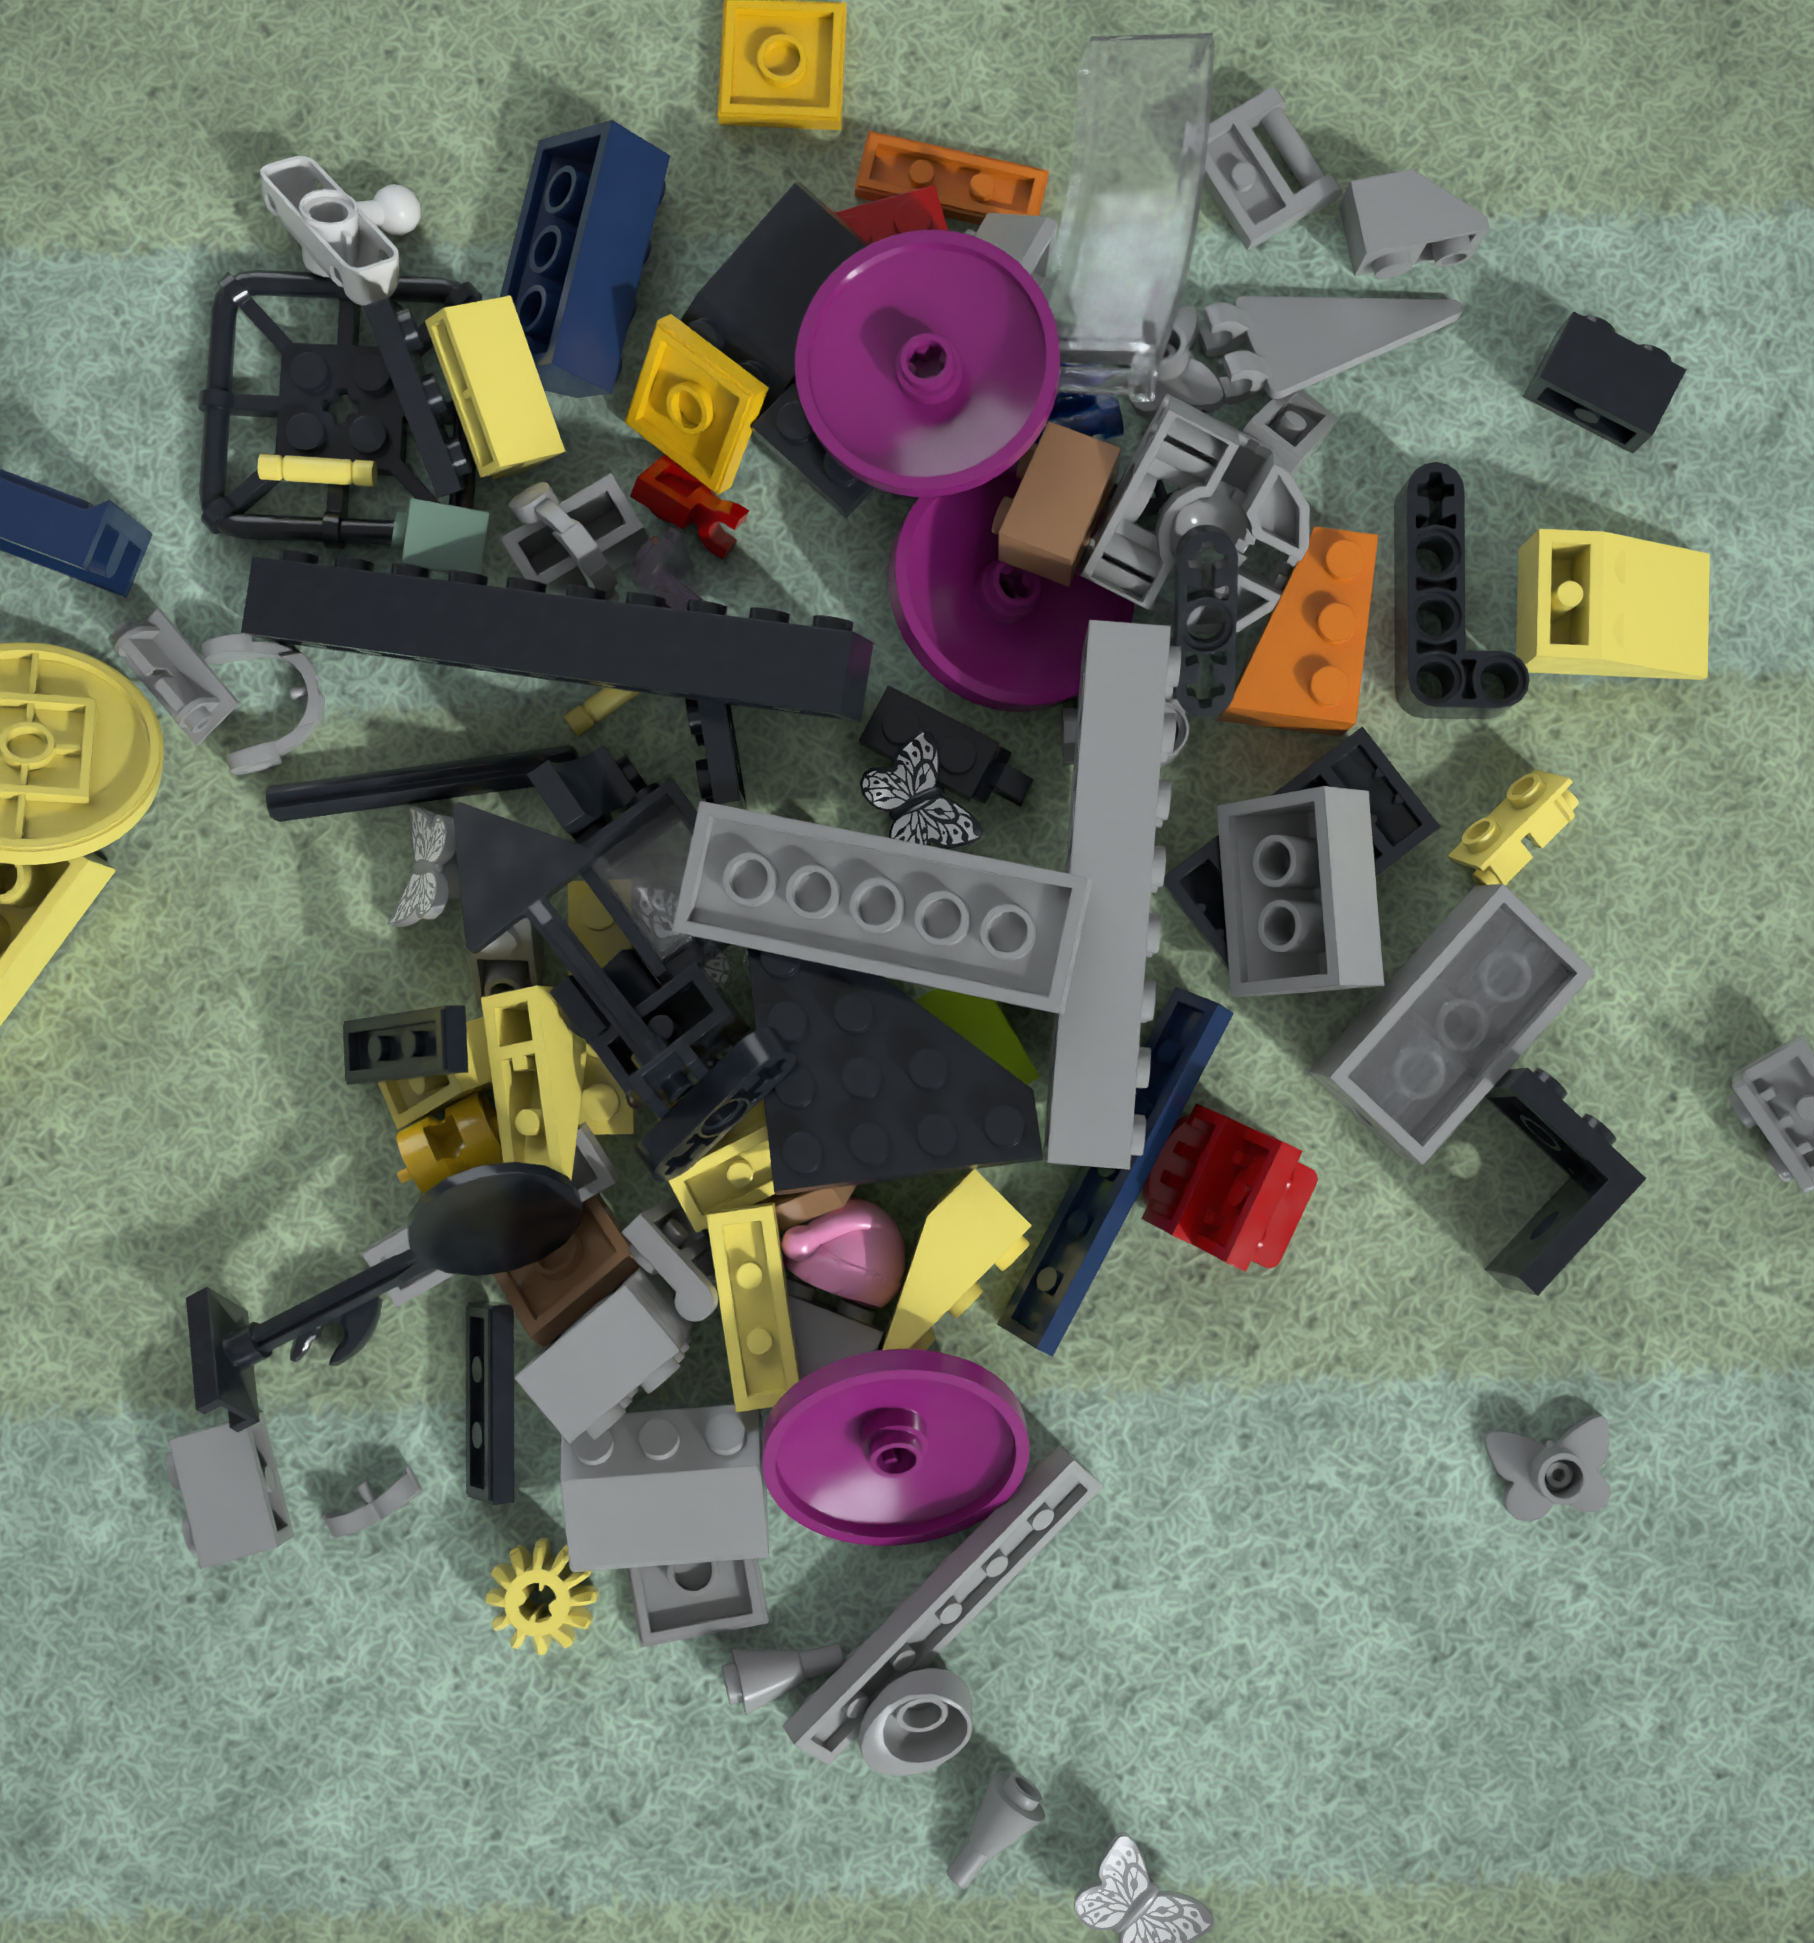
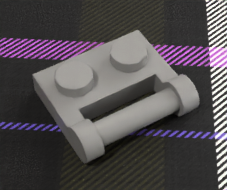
[1182,87,1343,251]
[621,1196,719,1322]

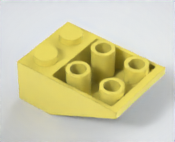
[1516,529,1710,680]
[881,1169,1032,1350]

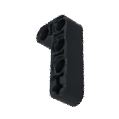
[1394,462,1530,719]

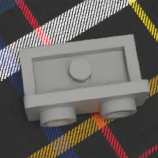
[1728,1034,1814,1194]

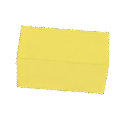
[425,296,565,480]

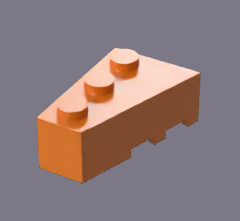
[1218,527,1378,737]

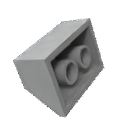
[1217,786,1384,997]
[560,1405,769,1572]

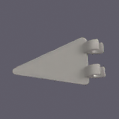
[1198,296,1463,405]

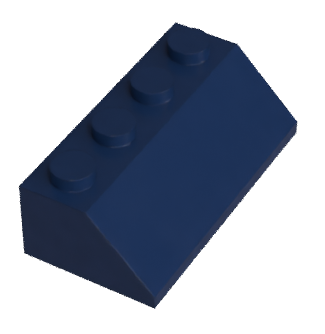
[500,120,670,398]

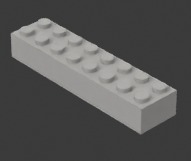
[1043,620,1181,1170]

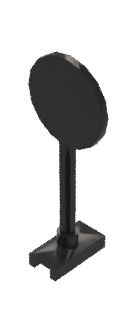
[186,1162,582,1432]

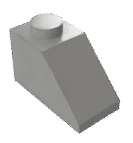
[1221,389,1339,492]

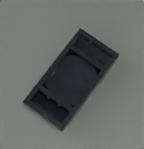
[1163,726,1440,971]

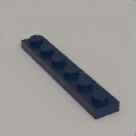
[997,987,1234,1357]

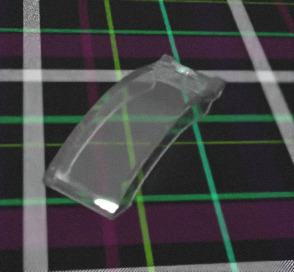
[1041,33,1214,402]

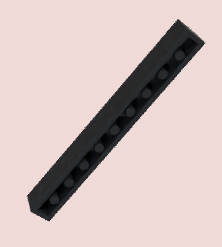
[241,549,874,723]

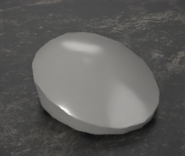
[858,1668,972,1776]

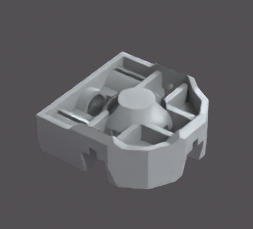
[1076,393,1310,634]

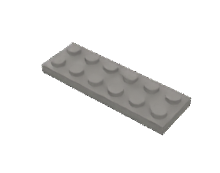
[672,801,1093,1015]

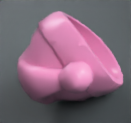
[780,1197,906,1309]

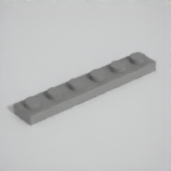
[782,1445,1103,1765]

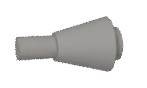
[722,1643,844,1715]
[946,1773,1045,1888]

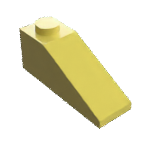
[481,985,587,1181]

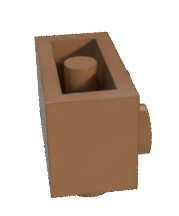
[991,421,1121,587]

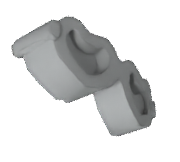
[321,1465,422,1539]

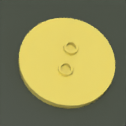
[0,642,164,865]

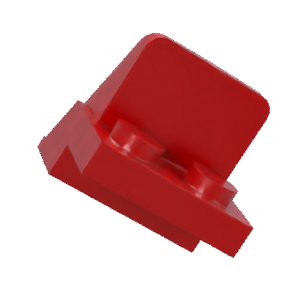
[1141,1103,1318,1272]

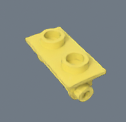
[1447,769,1579,886]

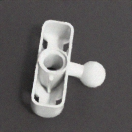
[260,156,421,306]

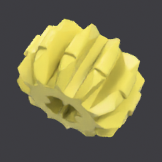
[485,1538,599,1655]

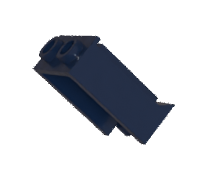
[0,469,153,598]

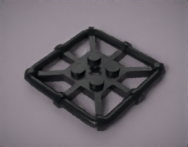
[198,270,482,549]

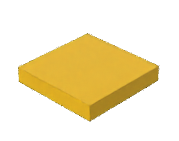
[717,0,847,130]
[624,314,768,495]

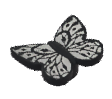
[860,729,984,849]

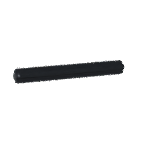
[266,745,579,822]

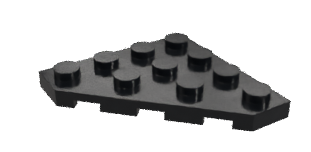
[747,948,1043,1195]

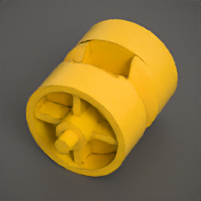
[396,1091,503,1194]

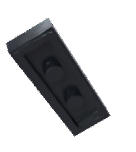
[343,1005,468,1085]
[466,1301,514,1505]

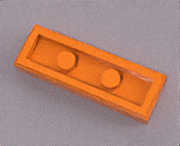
[855,130,1049,225]

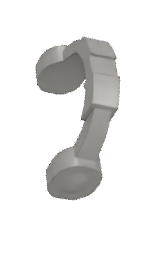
[509,482,620,602]
[200,634,325,775]

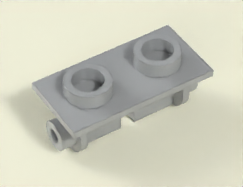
[112,608,240,745]

